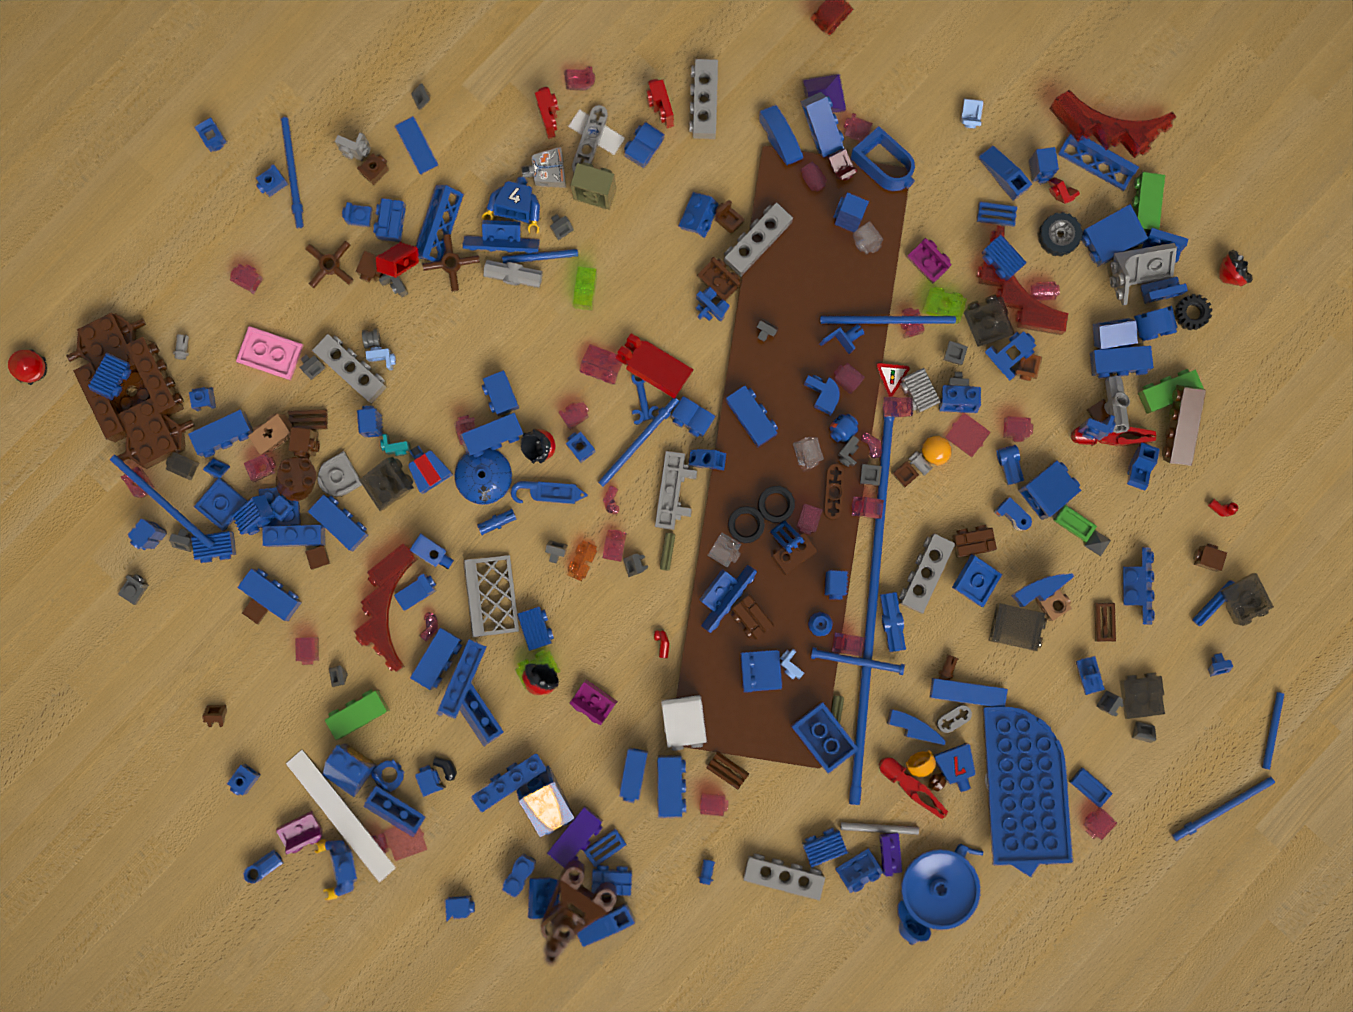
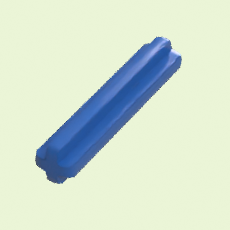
[1193,580,1238,626]

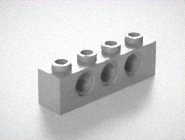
[689,59,718,139]
[724,203,793,277]
[312,334,387,404]
[899,534,955,614]
[743,853,825,900]

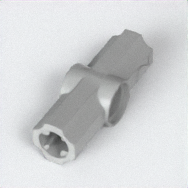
[483,260,543,288]
[1104,375,1130,433]

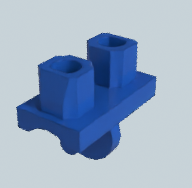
[696,287,730,322]
[1075,656,1105,695]

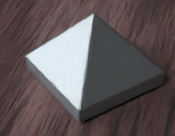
[411,84,431,110]
[1084,530,1111,556]
[329,666,348,687]

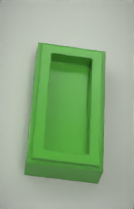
[1053,505,1097,542]

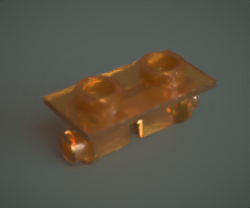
[567,540,597,582]

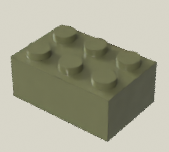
[571,162,616,210]

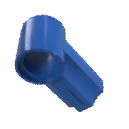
[996,445,1024,485]
[244,849,284,883]

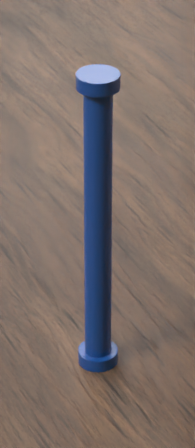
[811,647,905,675]

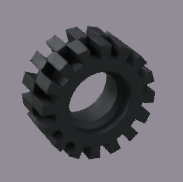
[1174,294,1213,331]

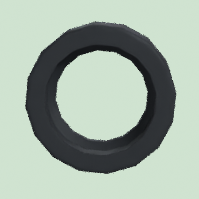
[758,486,795,523]
[728,506,765,543]

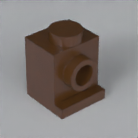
[357,153,389,186]

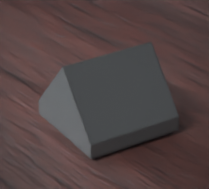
[1132,721,1156,743]

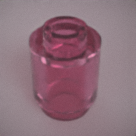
[801,162,827,192]
[1031,281,1060,301]

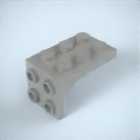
[1110,243,1177,305]

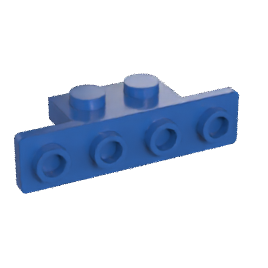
[462,220,540,253]
[1123,547,1155,625]
[699,565,757,633]
[471,754,547,812]

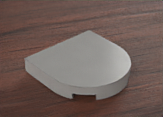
[317,451,364,497]

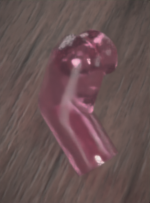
[861,432,882,459]

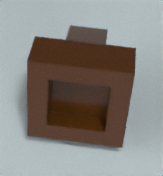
[202,705,227,727]

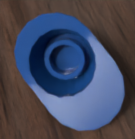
[897,900,931,945]

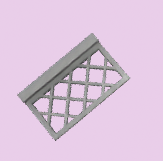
[463,555,519,638]

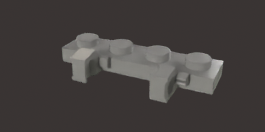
[655,451,697,530]

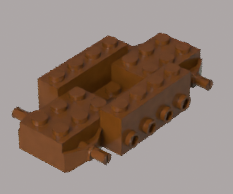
[66,312,195,469]

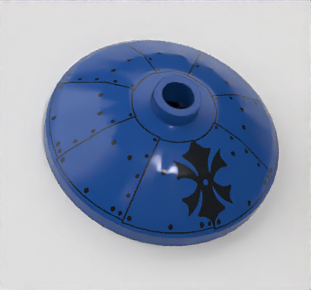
[455,448,512,505]

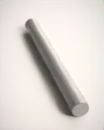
[841,822,919,835]

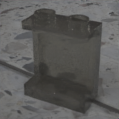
[989,603,1047,651]

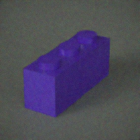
[547,806,603,867]

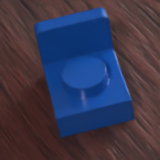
[342,202,373,227]

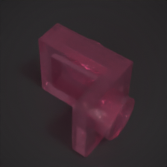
[564,66,595,91]
[883,397,913,418]
[454,415,476,445]
[603,530,627,562]

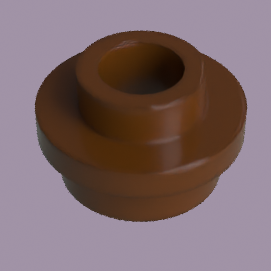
[928,773,947,792]

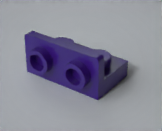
[879,833,902,877]

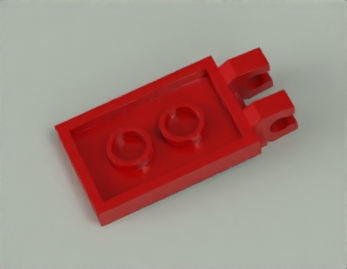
[615,334,694,399]

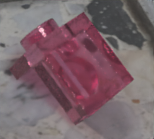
[843,113,873,141]

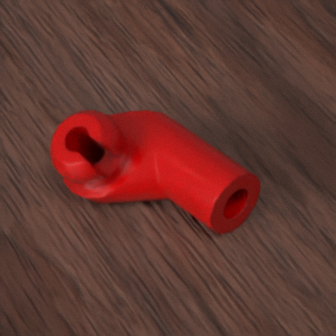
[1208,499,1239,517]
[654,630,670,659]

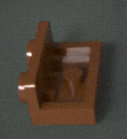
[697,257,741,301]

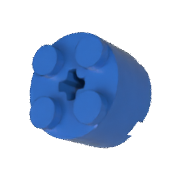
[1134,306,1178,341]

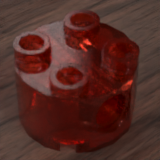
[810,0,854,36]

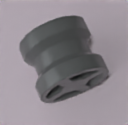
[362,328,381,349]

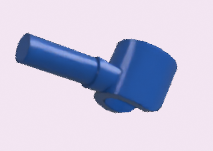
[955,844,984,858]

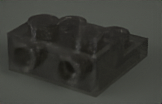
[964,295,1015,347]
[359,457,414,511]
[1220,573,1274,626]
[1119,672,1165,719]

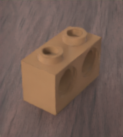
[1034,576,1072,621]

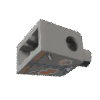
[522,147,566,188]

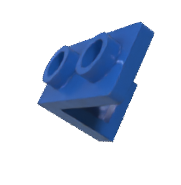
[394,574,437,611]

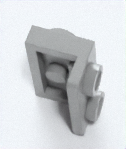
[335,133,371,161]

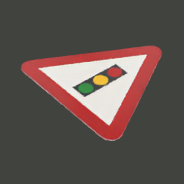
[877,363,910,398]

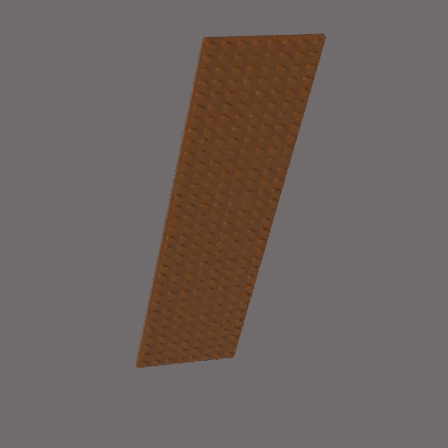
[676,146,909,769]

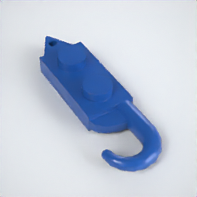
[511,481,588,504]

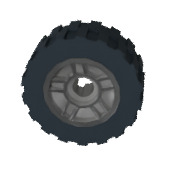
[1038,212,1083,257]

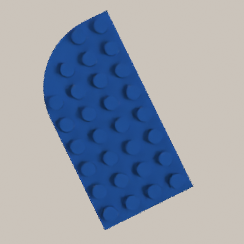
[983,707,1073,865]

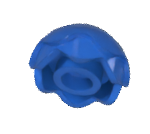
[808,612,833,636]

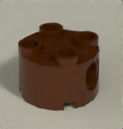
[276,457,316,501]

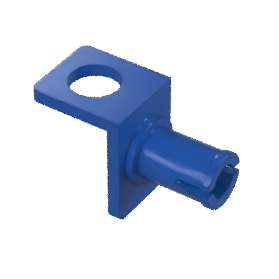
[820,324,864,354]

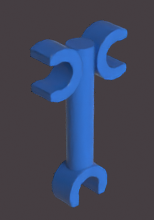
[632,375,659,425]

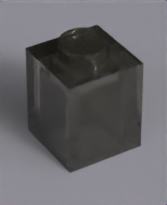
[165,452,199,480]

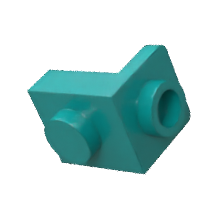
[380,434,411,456]

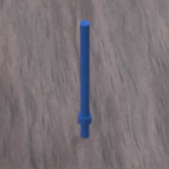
[281,117,304,228]
[598,398,680,487]
[1172,776,1275,842]

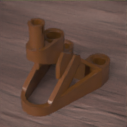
[541,860,617,965]

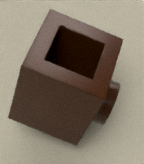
[356,251,382,283]
[1194,544,1227,572]

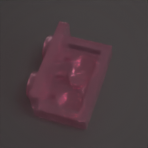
[580,344,623,385]

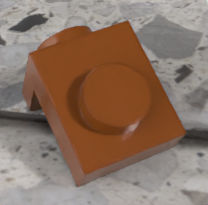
[1016,354,1042,381]

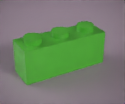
[1132,172,1165,234]
[1138,369,1204,414]
[325,689,390,740]

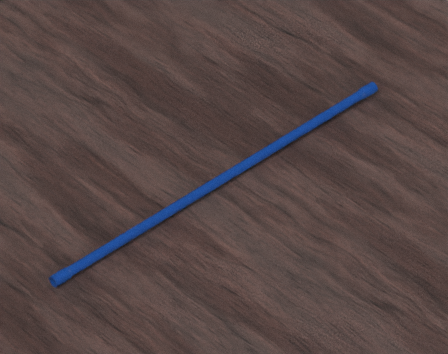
[849,401,896,805]

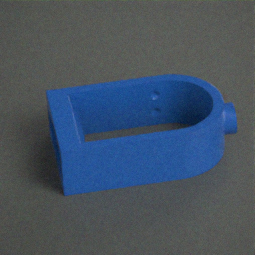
[850,126,915,191]

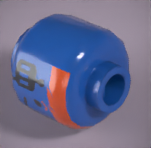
[830,414,858,443]

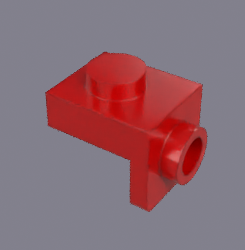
[1048,177,1080,204]

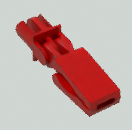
[1071,426,1157,446]
[879,757,948,819]

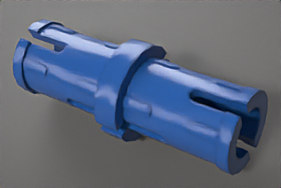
[477,509,517,535]

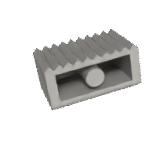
[900,368,940,414]

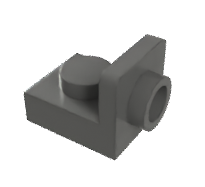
[379,274,409,297]
[837,435,859,467]
[118,574,149,605]

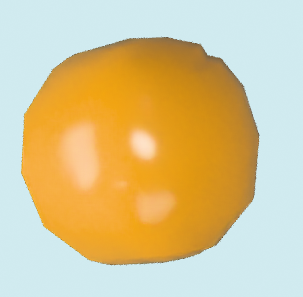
[922,436,952,466]
[906,750,936,777]

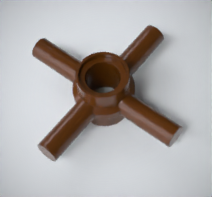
[422,234,480,292]
[305,241,354,288]

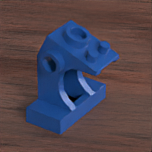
[985,331,1036,381]

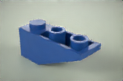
[978,145,1032,201]
[577,903,635,947]

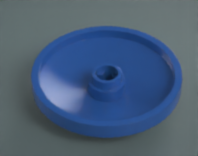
[901,849,981,930]

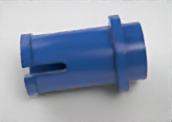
[698,859,715,885]

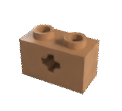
[248,413,293,455]

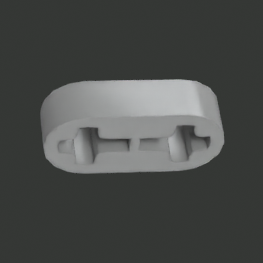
[937,705,972,733]

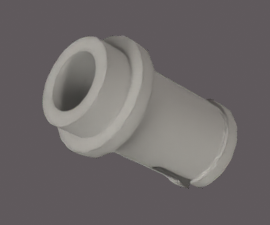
[173,335,189,360]
[909,451,933,476]

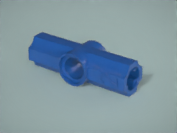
[880,592,906,652]

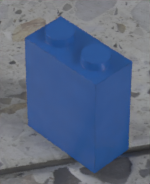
[619,747,648,803]

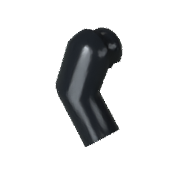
[433,756,457,781]

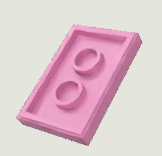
[236,326,304,381]

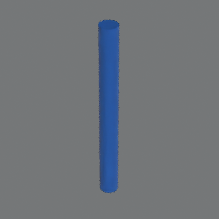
[502,249,578,264]
[1262,692,1285,770]

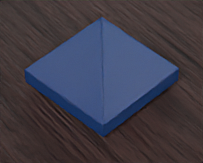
[203,459,230,478]

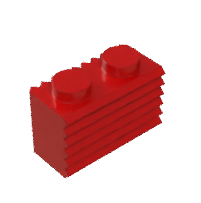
[376,242,419,278]

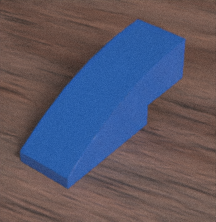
[759,105,803,165]
[1011,573,1075,607]
[887,709,946,745]

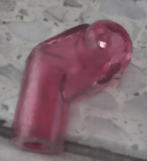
[603,485,620,515]
[419,612,438,641]

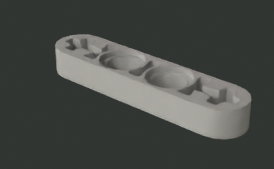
[572,105,608,172]

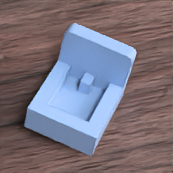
[960,98,984,128]
[366,347,396,370]
[780,649,804,679]

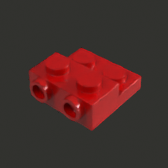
[646,79,674,128]
[535,87,559,139]

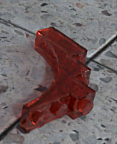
[1049,90,1177,158]
[976,225,1069,335]
[354,543,418,672]

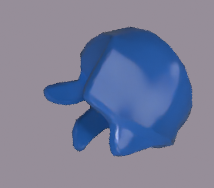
[371,760,405,792]

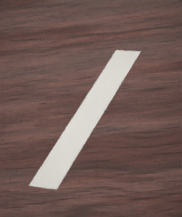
[286,750,396,882]

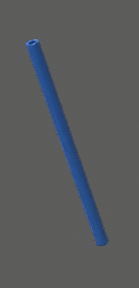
[821,316,956,324]
[110,455,215,549]

